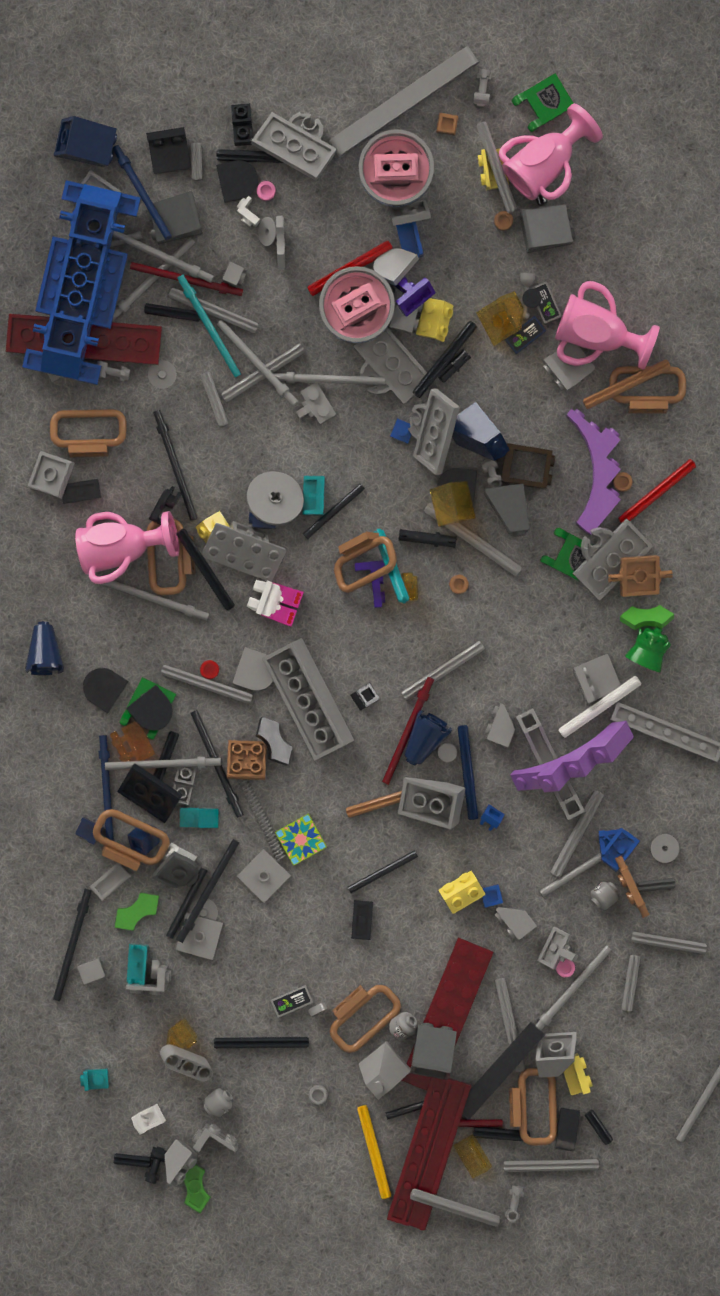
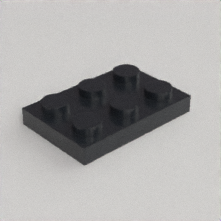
[117,763,183,823]

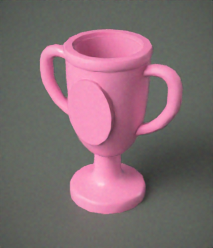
[499,103,603,200]
[555,281,660,370]
[75,511,179,584]

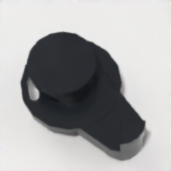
[149,486,182,525]

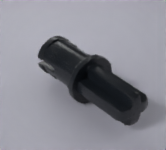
[438,349,471,383]

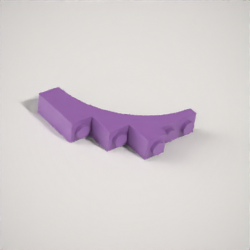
[566,409,621,536]
[510,721,634,792]

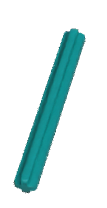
[374,528,409,604]

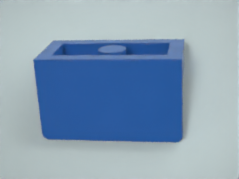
[396,221,423,258]

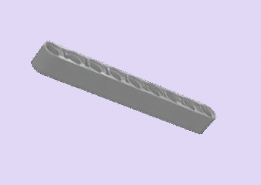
[328,46,479,158]

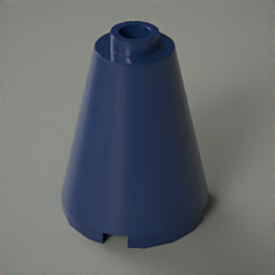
[25,621,64,676]
[405,710,452,766]

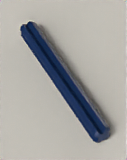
[457,725,478,820]

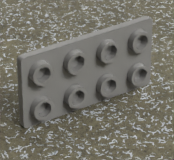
[201,521,286,582]

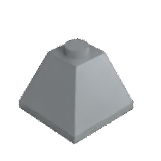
[536,1032,577,1078]
[359,1041,410,1100]

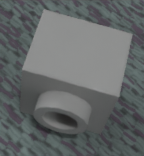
[222,262,247,287]

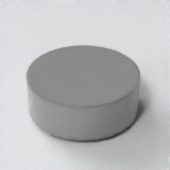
[438,743,457,762]
[151,960,159,979]
[308,1002,328,1017]
[309,1085,328,1105]

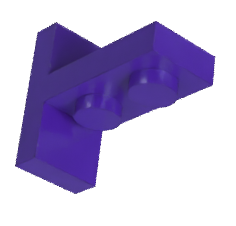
[394,276,436,317]
[355,560,386,608]

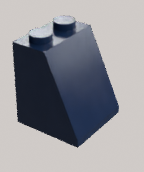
[54,116,117,167]
[452,402,510,461]

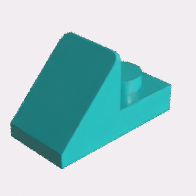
[180,808,219,828]

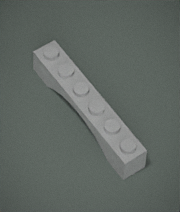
[515,708,585,820]

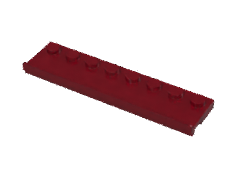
[387,1077,471,1231]

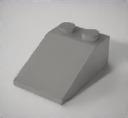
[398,777,465,829]

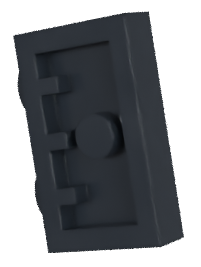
[146,127,191,174]

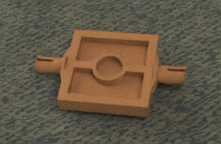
[608,555,673,597]
[615,855,650,918]

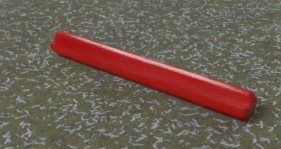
[307,241,393,296]
[618,459,696,523]

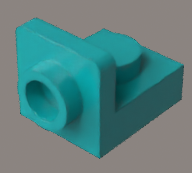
[80,1068,109,1091]

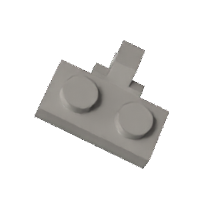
[296,382,336,425]
[537,926,579,969]

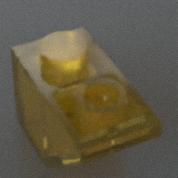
[401,573,418,601]
[166,1017,198,1057]

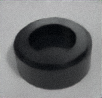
[522,289,542,308]

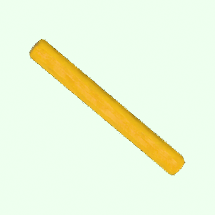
[357,1105,391,1199]

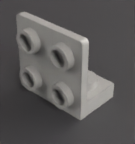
[572,654,621,703]

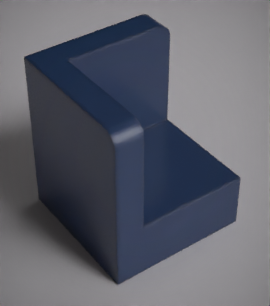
[75,817,104,845]
[127,824,160,855]

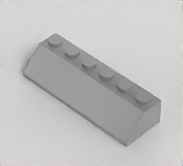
[262,638,354,761]

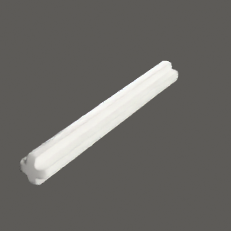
[559,676,641,738]

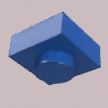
[390,419,411,444]
[482,884,503,908]

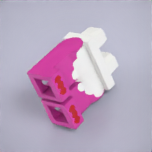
[247,580,304,627]

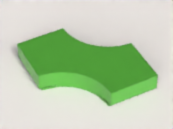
[620,605,674,630]
[115,892,159,931]
[184,1164,211,1213]

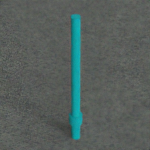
[177,274,241,377]

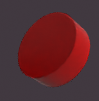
[200,660,219,679]

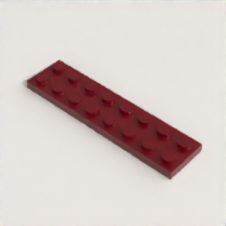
[6,314,162,365]
[401,937,494,1091]

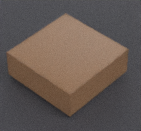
[436,113,458,136]

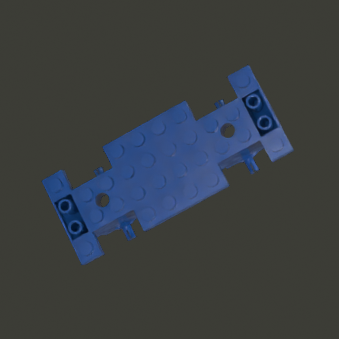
[22,180,141,385]

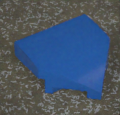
[598,828,640,872]

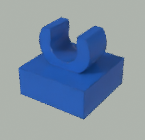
[480,804,505,831]

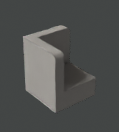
[77,957,105,984]

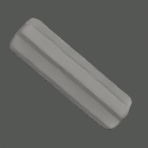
[191,143,202,181]

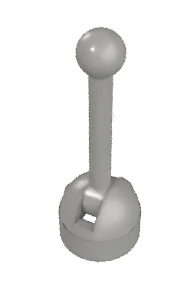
[520,273,536,319]

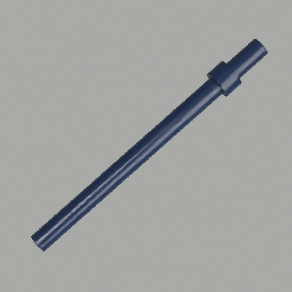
[112,145,172,240]
[98,735,114,841]

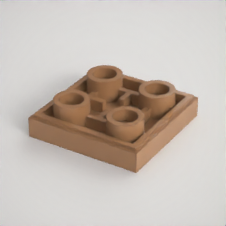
[227,740,267,780]

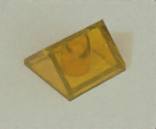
[430,481,476,527]

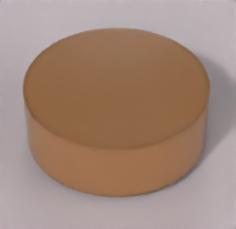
[494,211,513,231]
[613,472,632,492]
[449,575,468,594]

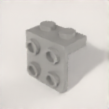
[543,343,595,392]
[126,965,172,995]
[192,1123,239,1152]

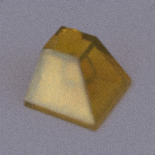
[476,291,524,346]

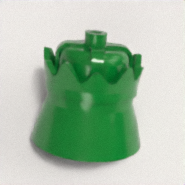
[625,627,671,673]

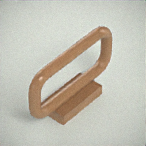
[609,366,686,414]
[50,409,127,457]
[147,519,196,595]
[334,531,397,593]
[93,809,170,871]
[330,985,401,1053]
[509,1068,557,1146]

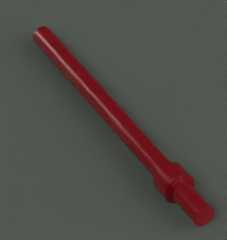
[130,262,243,297]
[382,677,435,785]

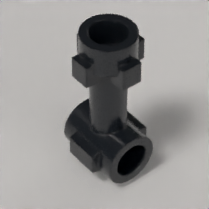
[144,1146,167,1184]

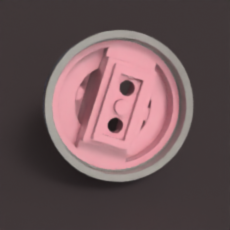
[359,129,434,207]
[319,267,395,344]

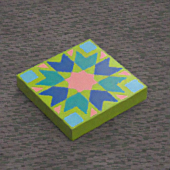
[275,813,327,866]

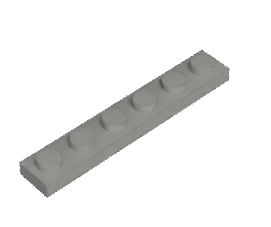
[610,702,720,762]

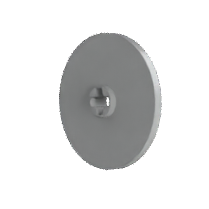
[246,471,304,525]

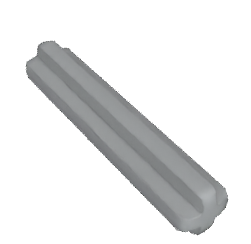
[201,372,228,427]
[622,955,640,1012]

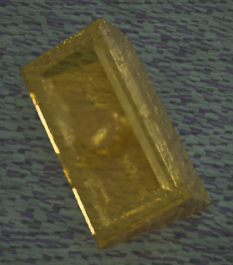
[453,1134,492,1179]

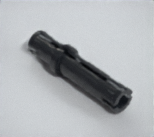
[398,529,457,548]

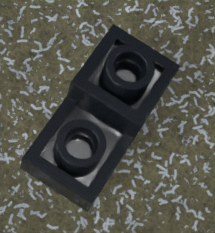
[231,103,253,146]
[555,1108,580,1152]

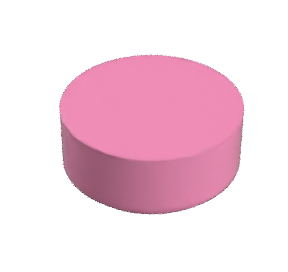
[257,181,276,201]
[556,959,575,977]

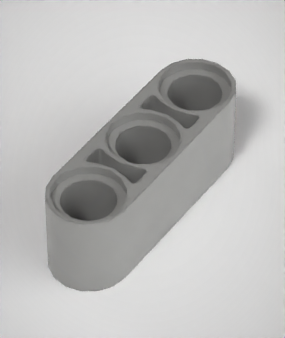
[160,1044,213,1082]

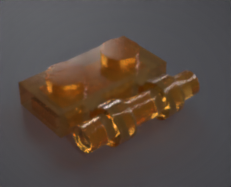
[109,721,155,762]

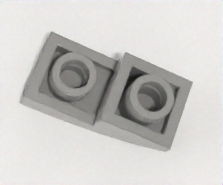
[173,766,197,806]

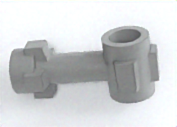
[473,69,492,107]
[96,361,131,381]
[481,459,502,488]
[505,1185,524,1223]

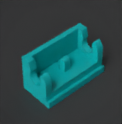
[302,476,325,515]
[127,944,148,985]

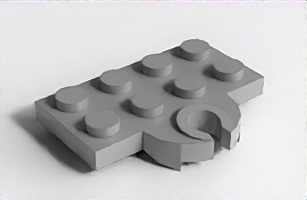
[251,112,337,181]
[353,327,427,405]
[408,388,460,475]
[572,519,653,601]

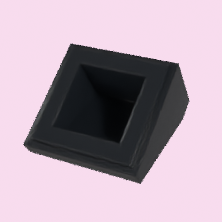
[350,682,380,711]

